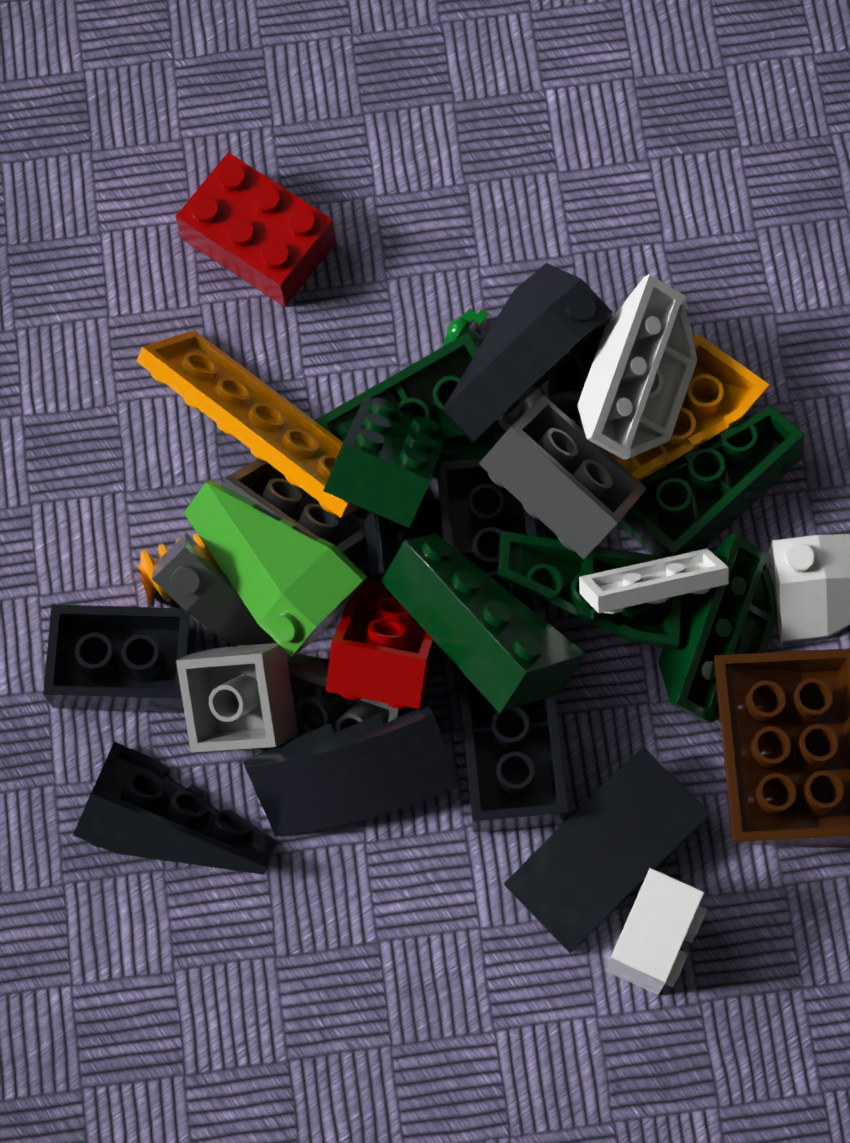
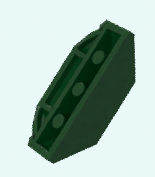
[658,534,778,723]

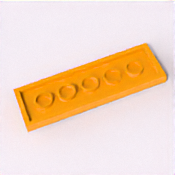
[136,330,361,518]

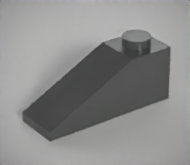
[152,533,274,647]

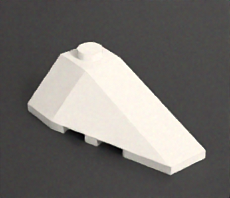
[768,534,850,644]

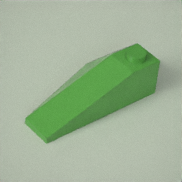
[184,479,368,657]

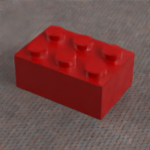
[175,152,336,307]
[326,579,439,709]

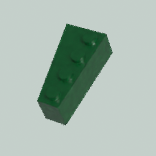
[618,406,805,557]
[381,533,586,713]

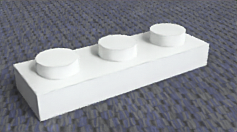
[579,548,729,614]

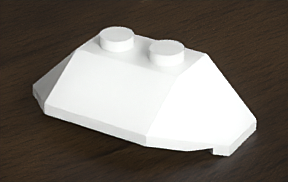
[577,274,697,460]

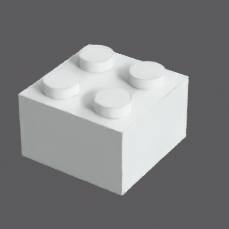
[606,868,707,995]

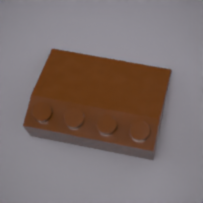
[714,648,850,848]

